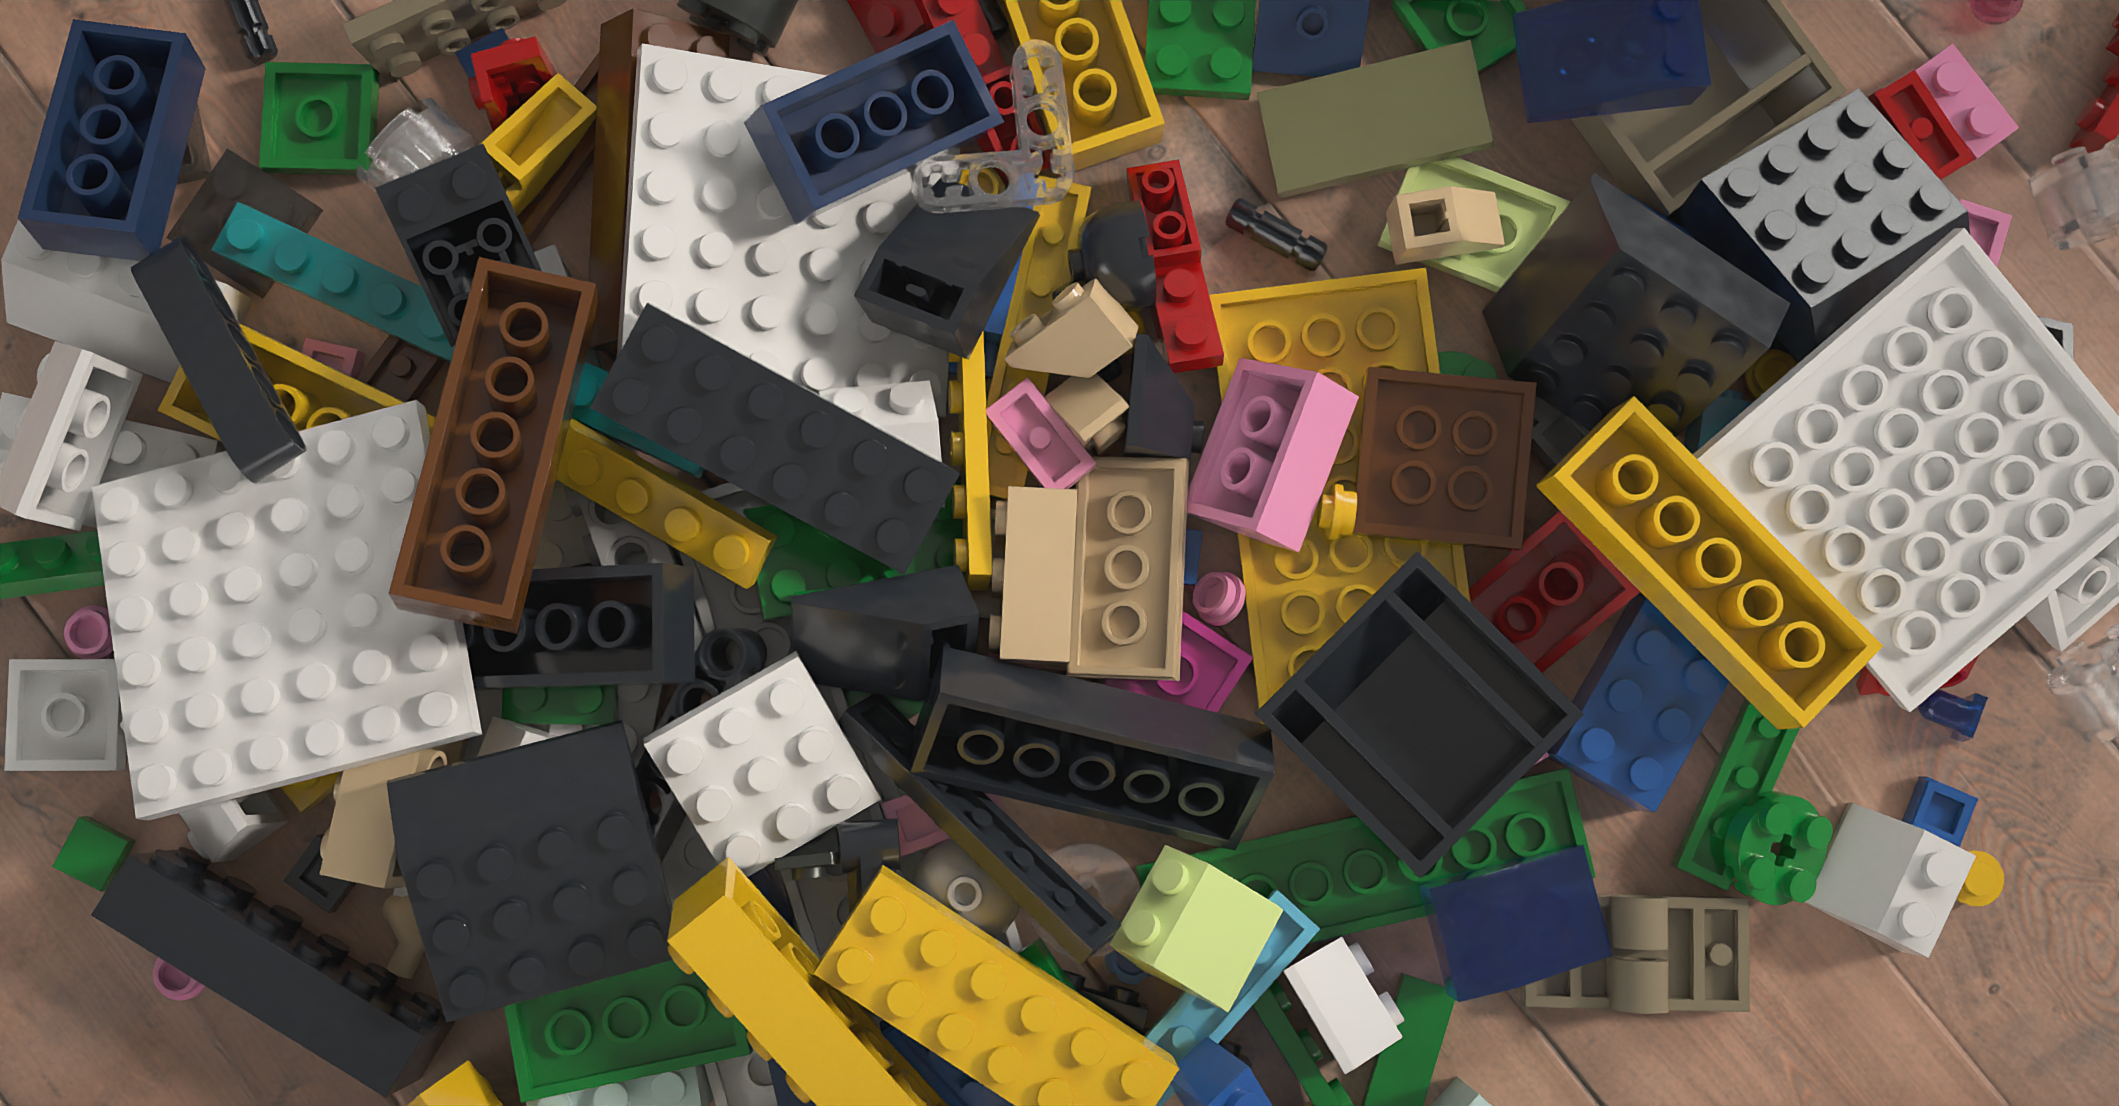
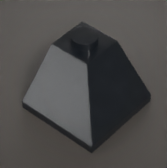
[1123,334,1204,461]

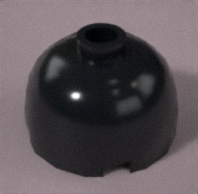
[1067,200,1157,312]

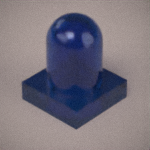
[1918,689,1988,742]

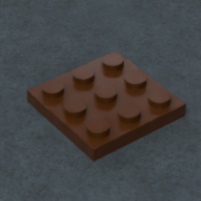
[1352,367,1537,551]

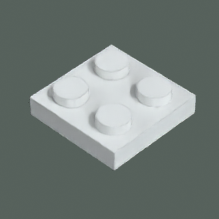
[4,659,126,771]

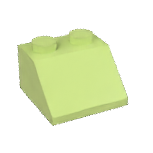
[1110,845,1283,1013]

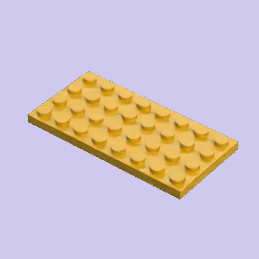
[1209,268,1471,724]

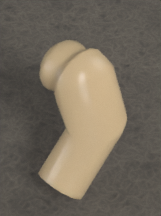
[382,894,425,979]

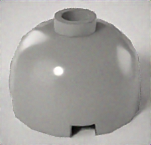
[912,838,1020,939]

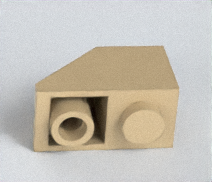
[1386,186,1505,265]
[1004,278,1138,378]
[1044,374,1129,456]

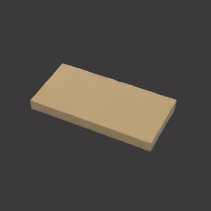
[1066,457,1189,682]

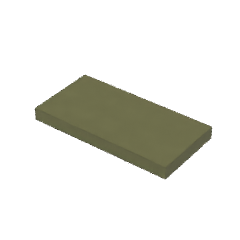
[1257,40,1494,199]

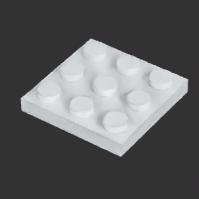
[643,651,881,877]

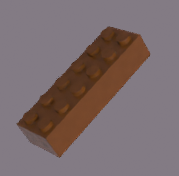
[588,8,730,353]
[388,257,599,634]

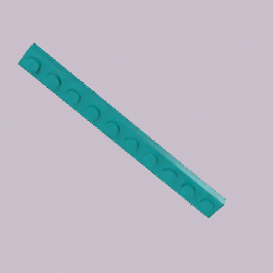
[211,202,705,479]

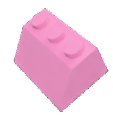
[1187,358,1359,552]

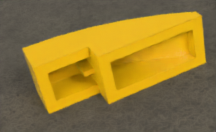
[479,73,597,216]

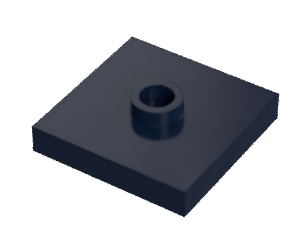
[1252,0,1370,77]

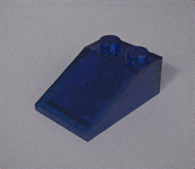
[1512,0,1711,123]
[1419,844,1613,1002]

